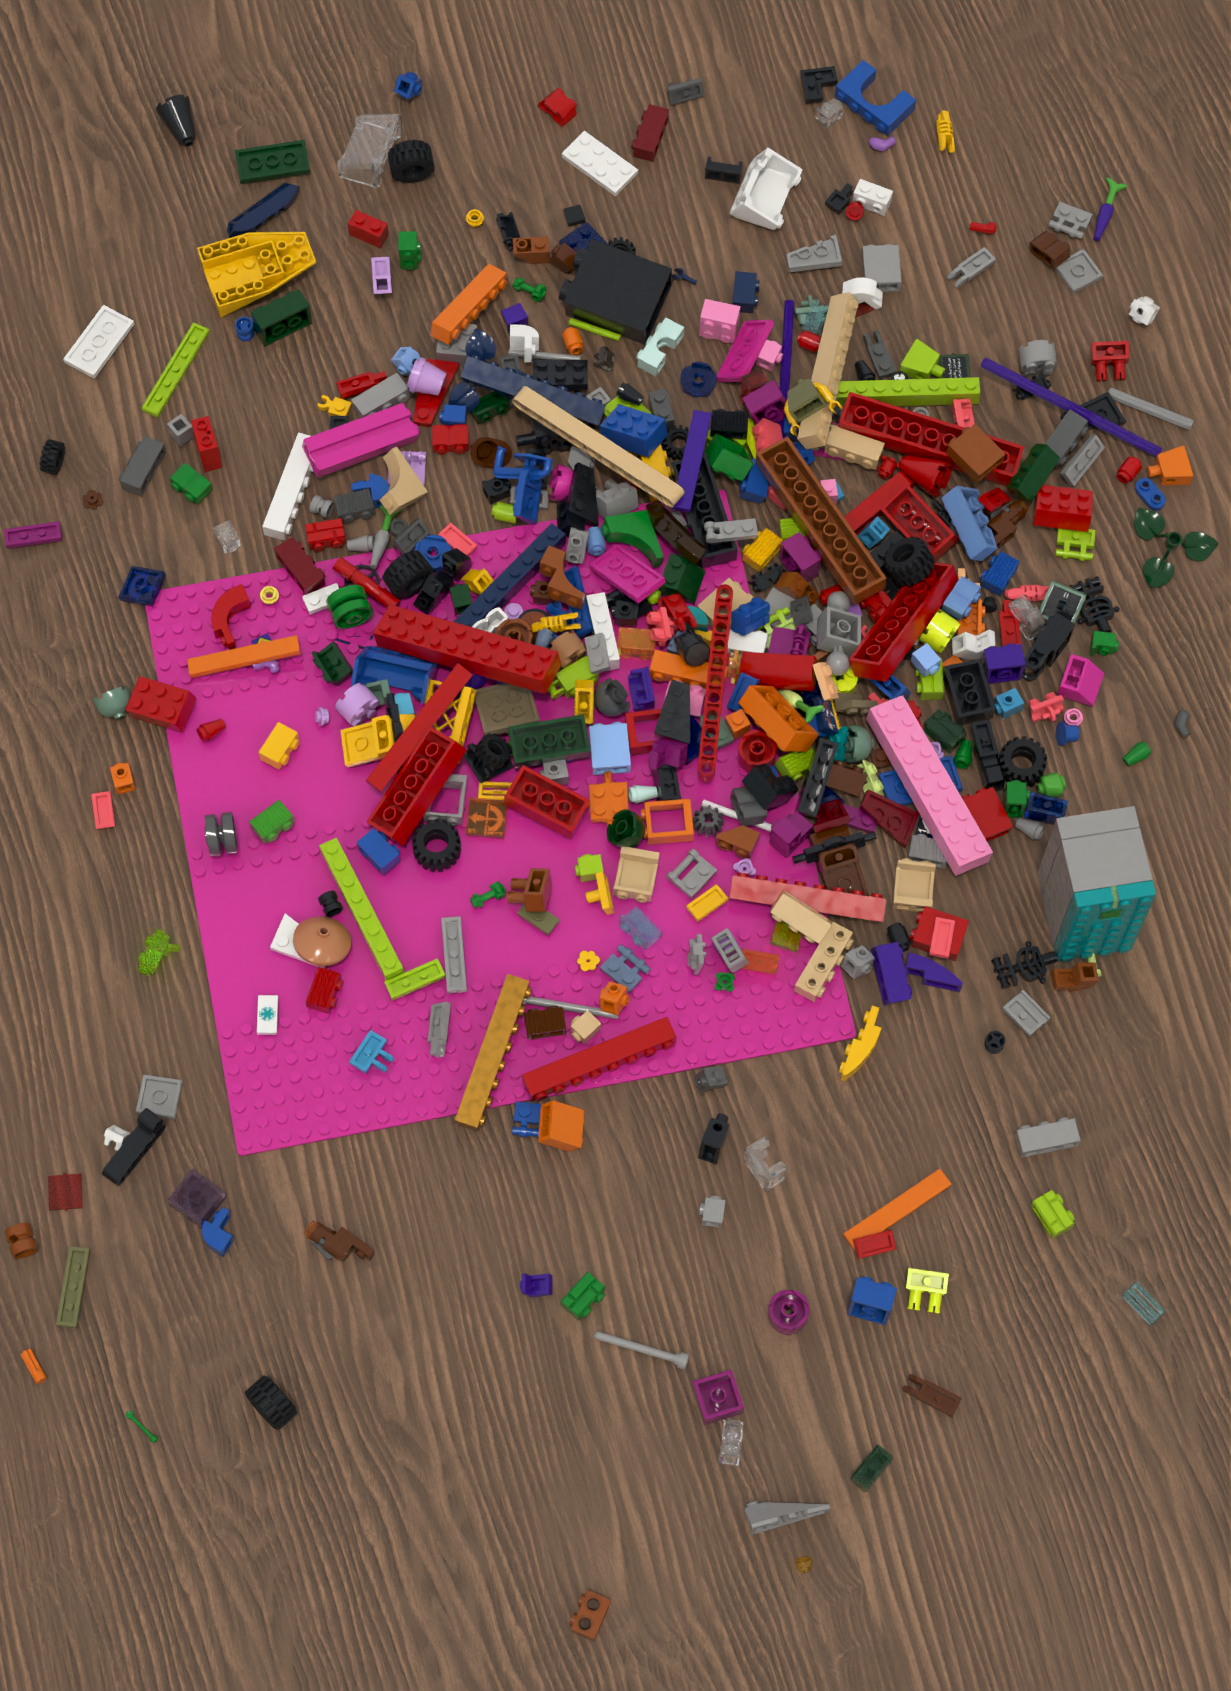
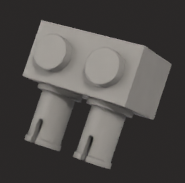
[595,479,639,519]

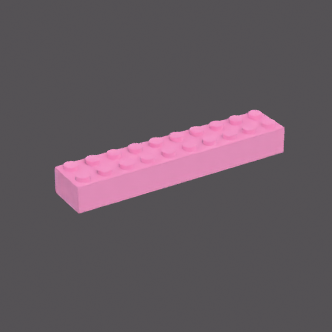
[866,695,993,876]

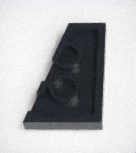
[1060,392,1126,429]
[565,462,599,527]
[654,680,690,745]

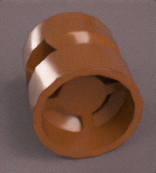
[5,1222,38,1259]

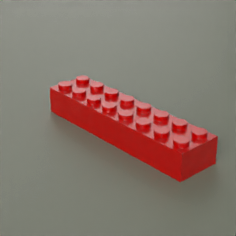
[848,562,959,682]

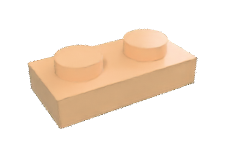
[813,662,839,701]

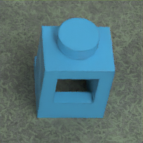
[857,516,890,549]

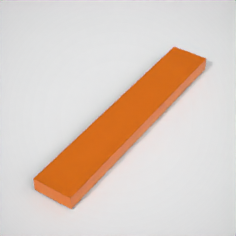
[187,635,301,678]
[843,1169,952,1251]

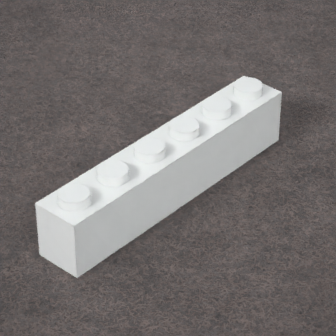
[262,432,314,541]

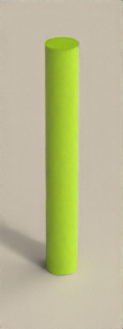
[569,318,621,341]

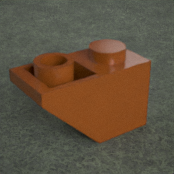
[513,236,550,264]
[775,572,820,606]
[715,825,760,859]

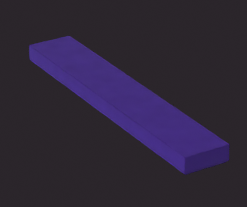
[672,410,712,513]

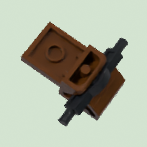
[792,824,877,896]

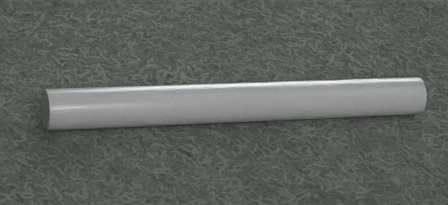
[509,349,581,360]

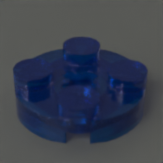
[680,362,717,397]

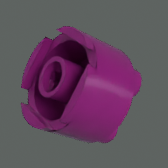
[768,1290,809,1336]

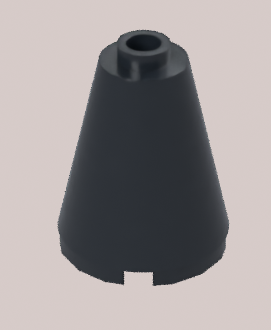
[156,94,196,147]

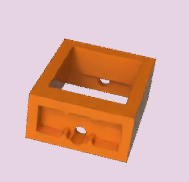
[641,799,694,845]

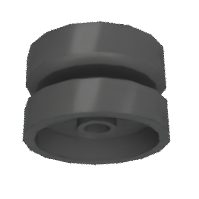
[204,812,238,856]

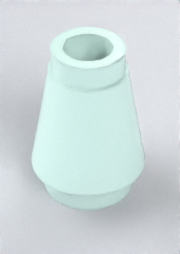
[628,785,658,804]

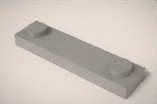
[441,916,467,994]

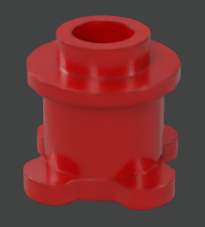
[876,455,900,479]

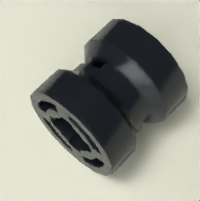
[318,891,343,917]

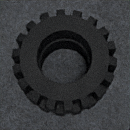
[387,140,435,183]
[883,536,935,586]
[382,550,434,599]
[998,736,1047,788]
[412,819,461,872]
[245,1375,297,1430]

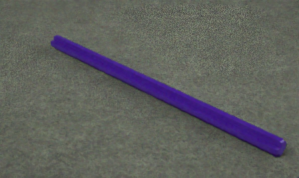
[778,300,794,439]
[981,358,1162,457]

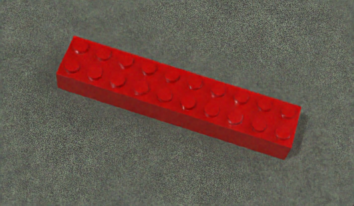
[838,392,1025,486]
[373,604,561,694]

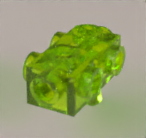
[137,929,180,975]

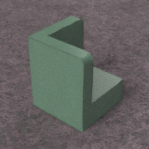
[365,679,391,707]

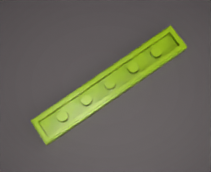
[141,322,210,418]

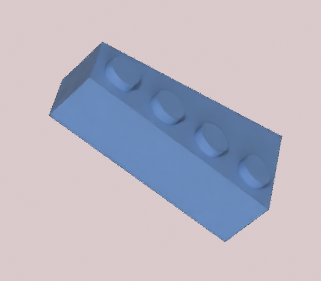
[941,486,998,561]

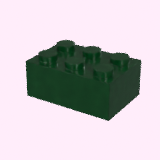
[251,289,312,347]

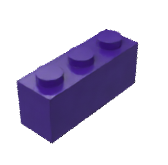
[871,942,912,1006]

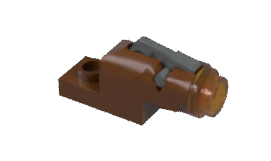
[987,500,1028,557]
[304,1221,375,1261]

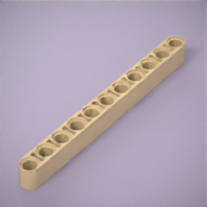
[512,386,685,508]

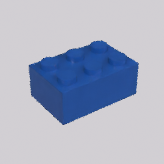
[600,404,668,457]
[847,1276,897,1326]

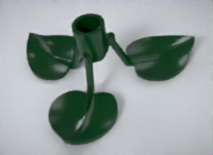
[1134,507,1219,588]

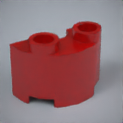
[537,88,577,127]

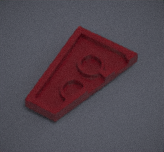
[859,789,919,848]

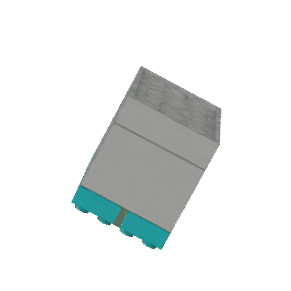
[1037,806,1156,962]

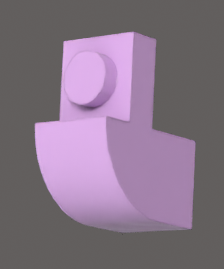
[371,257,392,294]

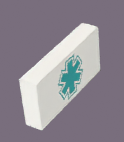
[257,995,278,1035]

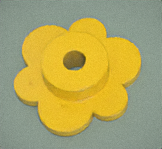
[577,951,600,972]

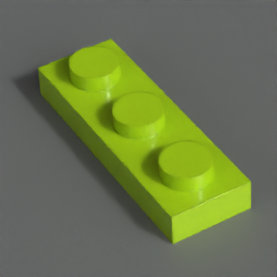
[384,958,446,1001]

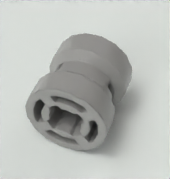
[309,495,334,519]

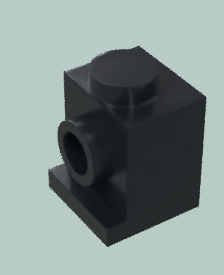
[482,477,511,505]
[611,601,639,626]

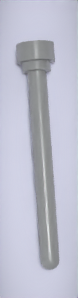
[594,1331,690,1370]

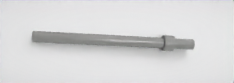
[523,996,619,1019]

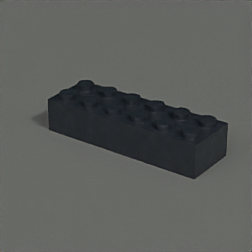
[671,454,737,568]

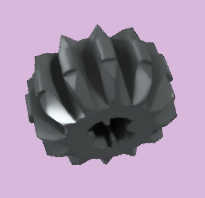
[692,804,725,838]

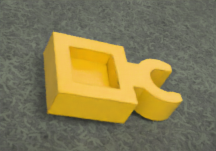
[317,395,352,416]

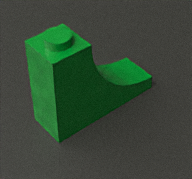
[601,510,664,568]

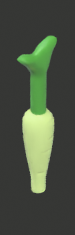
[776,689,824,723]

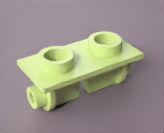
[857,760,885,797]

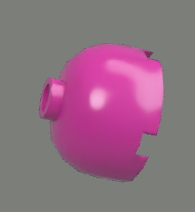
[548,464,573,502]

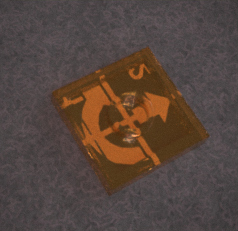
[466,798,507,838]

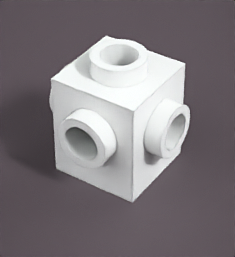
[1129,296,1160,325]

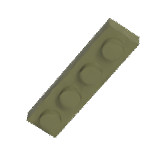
[56,1246,90,1329]

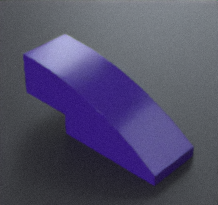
[906,952,963,993]

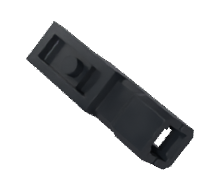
[970,720,1005,791]

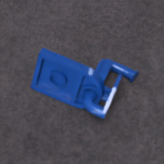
[493,446,553,524]

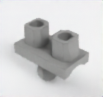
[566,527,589,564]

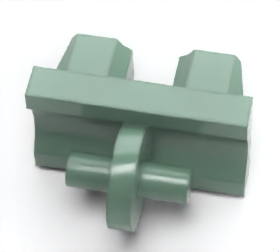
[794,295,828,326]

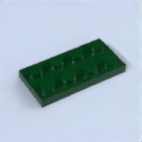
[235,140,310,184]

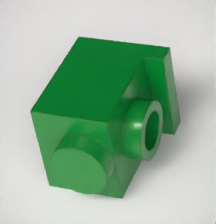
[1090,631,1119,656]

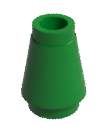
[953,740,973,769]
[1122,741,1152,767]

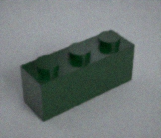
[1007,444,1060,502]

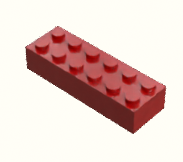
[366,726,467,846]

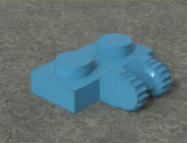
[349,1030,394,1074]

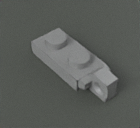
[427,1002,451,1058]

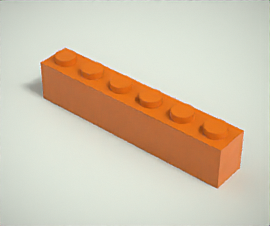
[430,264,507,345]

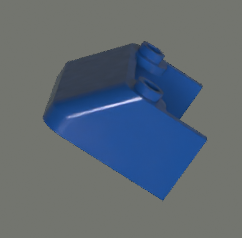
[351,646,438,704]

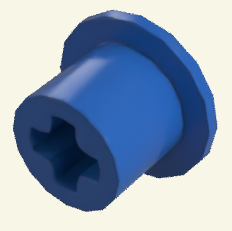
[1056,721,1079,746]

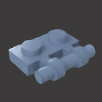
[600,944,651,994]

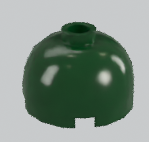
[607,809,645,848]

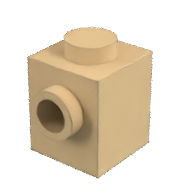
[571,1010,601,1045]

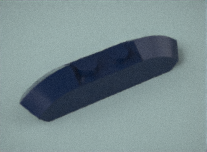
[227,183,300,238]

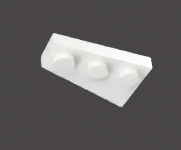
[270,914,326,968]

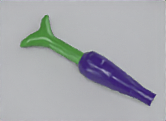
[1093,177,1127,241]

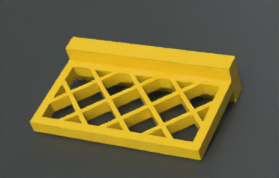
[425,680,477,764]

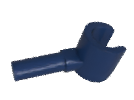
[672,268,697,285]

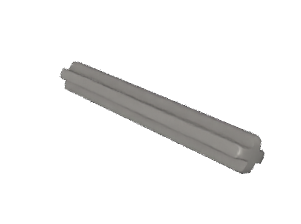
[1108,388,1193,430]

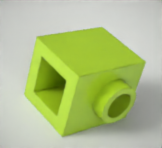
[574,854,604,882]

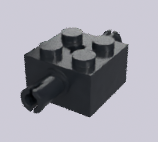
[515,411,588,454]

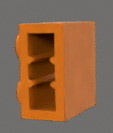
[538,1100,584,1152]

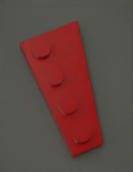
[413,358,460,427]

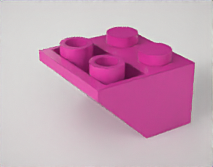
[1057,654,1104,707]

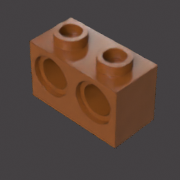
[569,1590,611,1642]

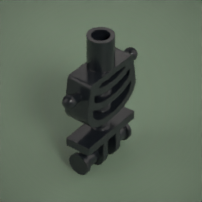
[1069,576,1120,633]
[991,941,1058,989]

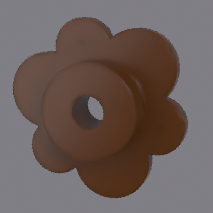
[83,490,103,510]

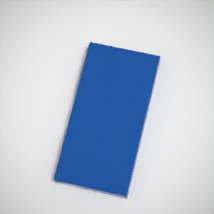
[878,755,963,806]

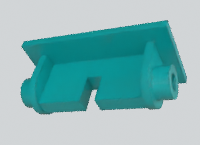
[829,726,849,762]

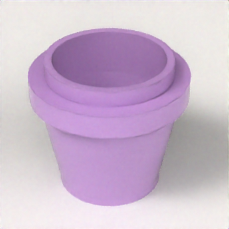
[407,357,447,396]

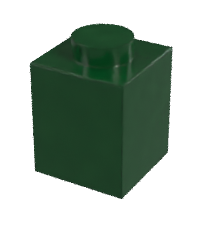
[450,584,472,615]

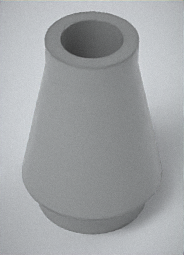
[347,534,374,552]
[1015,817,1045,840]

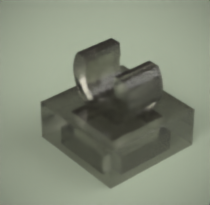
[593,346,615,372]

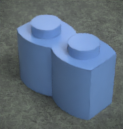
[942,576,982,621]

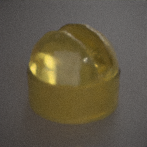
[795,1556,813,1574]

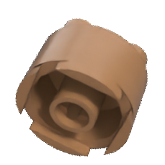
[546,630,587,671]

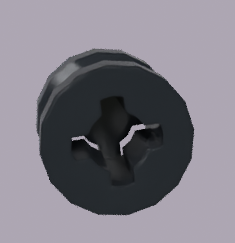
[984,1031,1005,1054]

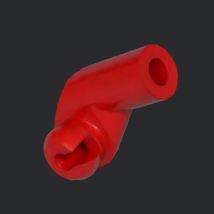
[970,222,997,235]

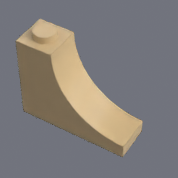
[380,446,428,515]

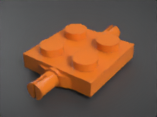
[589,771,629,827]

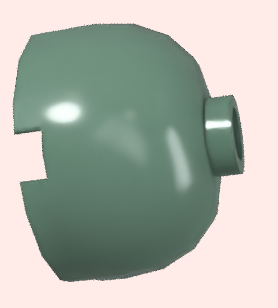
[93,686,131,720]
[844,725,874,763]

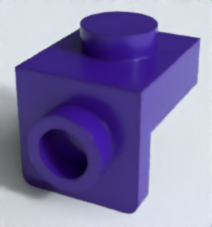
[520,1273,552,1298]

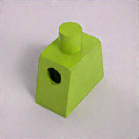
[899,339,945,379]

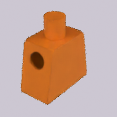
[1147,446,1193,485]

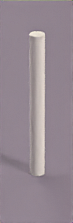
[701,799,772,832]

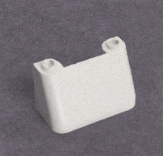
[730,148,803,230]

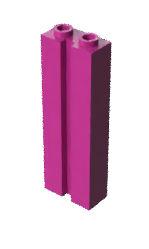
[302,403,419,478]

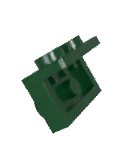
[470,392,510,424]
[311,641,353,685]

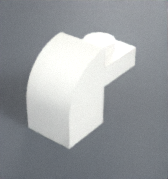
[842,278,883,309]
[510,324,539,362]
[952,630,995,660]

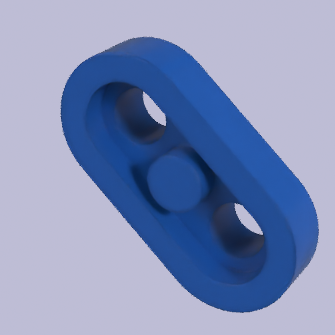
[1135,478,1166,511]

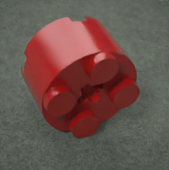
[738,730,777,773]

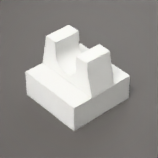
[104,1125,131,1151]

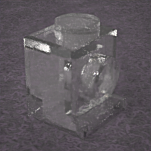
[815,98,843,128]

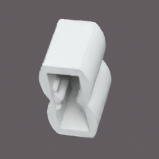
[472,607,508,634]

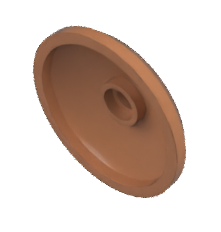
[293,916,351,966]

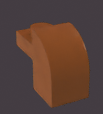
[1051,962,1099,992]

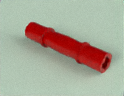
[333,557,401,608]

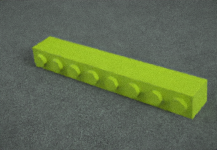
[835,377,980,407]
[319,837,404,981]

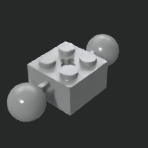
[817,591,861,676]

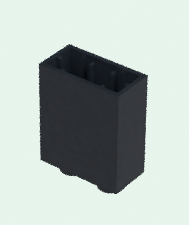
[559,239,673,345]

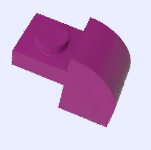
[648,739,688,770]

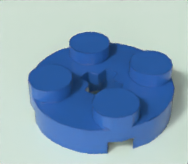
[415,535,451,572]

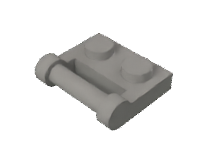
[666,849,717,899]

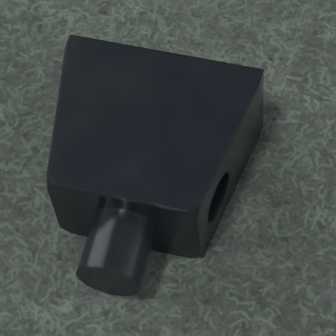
[698,1113,729,1165]

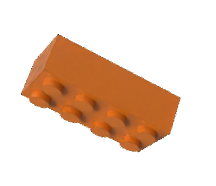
[738,685,819,752]

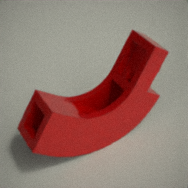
[211,584,251,650]

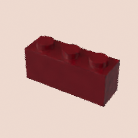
[631,104,669,162]
[274,537,326,595]

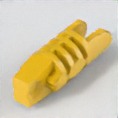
[936,110,955,153]
[532,612,581,633]

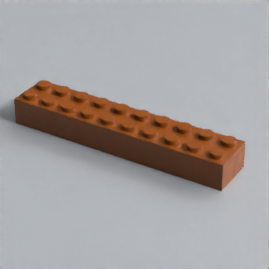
[756,436,886,605]

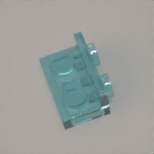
[619,906,662,950]

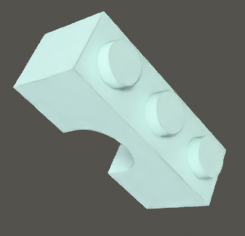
[636,318,684,377]

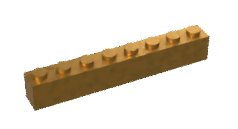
[455,973,532,1131]

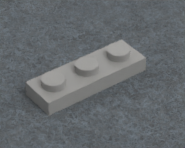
[1061,434,1105,486]

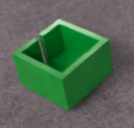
[705,433,754,481]

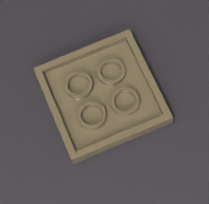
[475,683,540,735]

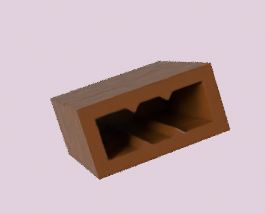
[946,424,1006,484]

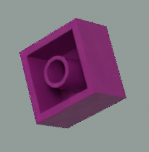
[742,380,786,423]
[779,532,821,582]
[692,1369,744,1425]

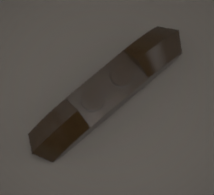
[646,502,706,565]

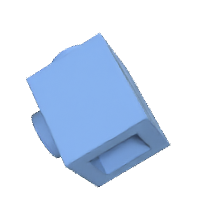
[911,643,941,678]

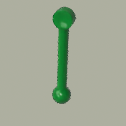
[126,1411,158,1443]

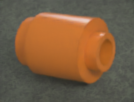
[562,327,584,355]

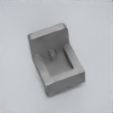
[694,1066,729,1094]

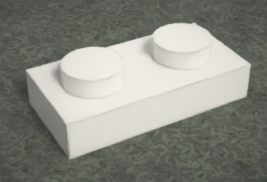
[302,583,339,615]

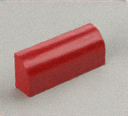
[740,652,818,691]

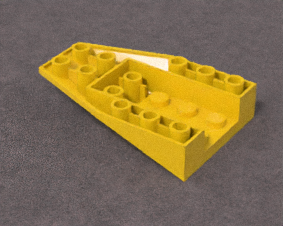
[197,232,316,318]

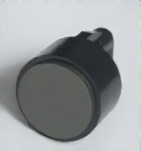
[674,628,710,666]

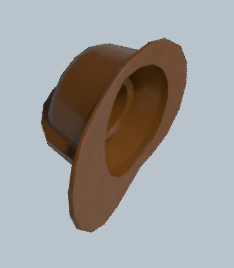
[470,437,512,468]

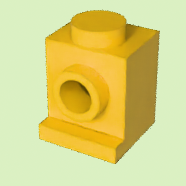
[462,568,494,594]

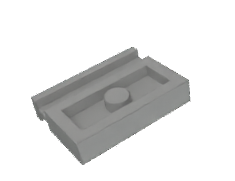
[1002,990,1050,1037]

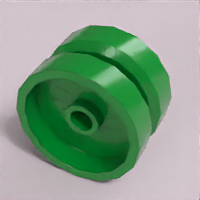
[326,585,373,629]

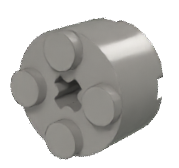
[1018,340,1057,377]

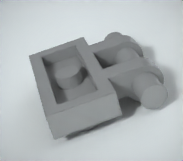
[1048,202,1093,239]

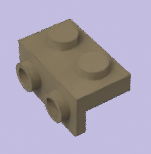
[835,693,878,715]

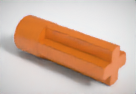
[20,1348,47,1384]

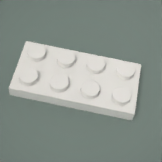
[562,131,638,197]
[63,305,135,379]

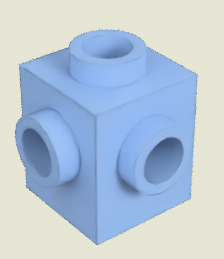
[390,347,420,376]

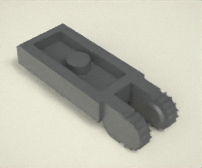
[863,330,896,379]

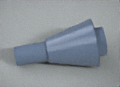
[535,628,555,648]

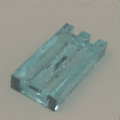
[1122,1282,1166,1326]

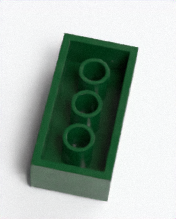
[508,714,590,769]

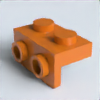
[957,600,985,636]

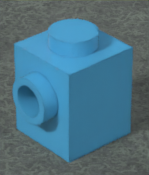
[994,688,1024,720]

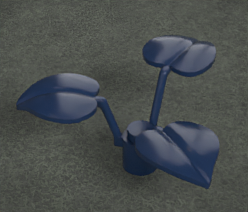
[448,328,524,412]

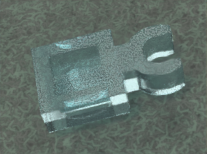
[801,300,828,335]

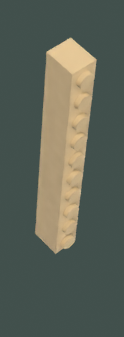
[797,292,858,450]

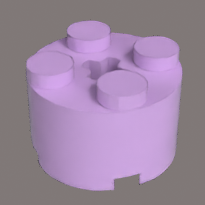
[335,683,380,727]

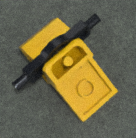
[340,693,416,775]

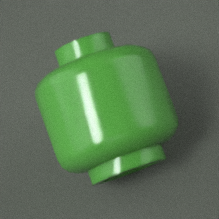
[1036,772,1066,799]

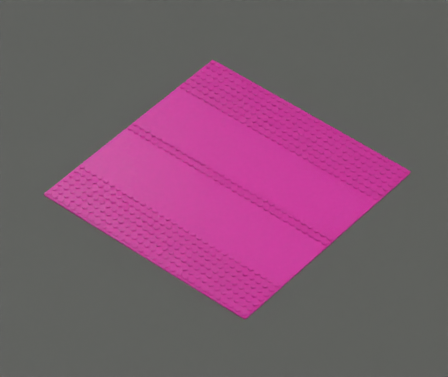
[145,490,856,1156]

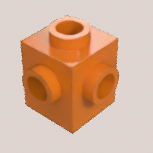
[599,981,630,1016]

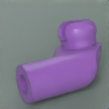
[869,136,896,151]
[253,660,280,673]

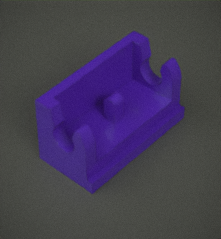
[628,667,655,711]

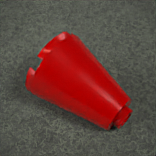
[899,455,952,497]

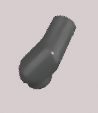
[1174,710,1191,738]

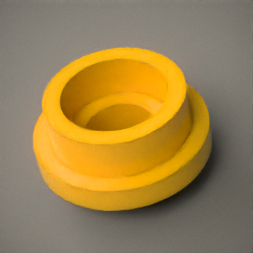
[466,209,484,227]

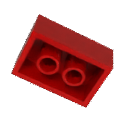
[1033,485,1093,532]
[125,676,196,733]

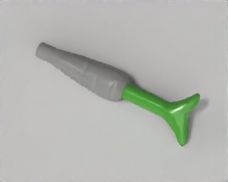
[370,505,403,569]

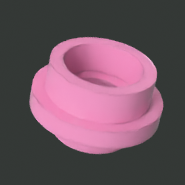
[1064,708,1083,726]

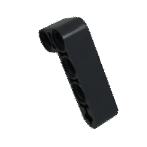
[102,1108,166,1186]

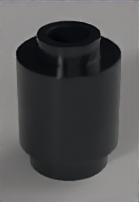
[887,922,912,952]

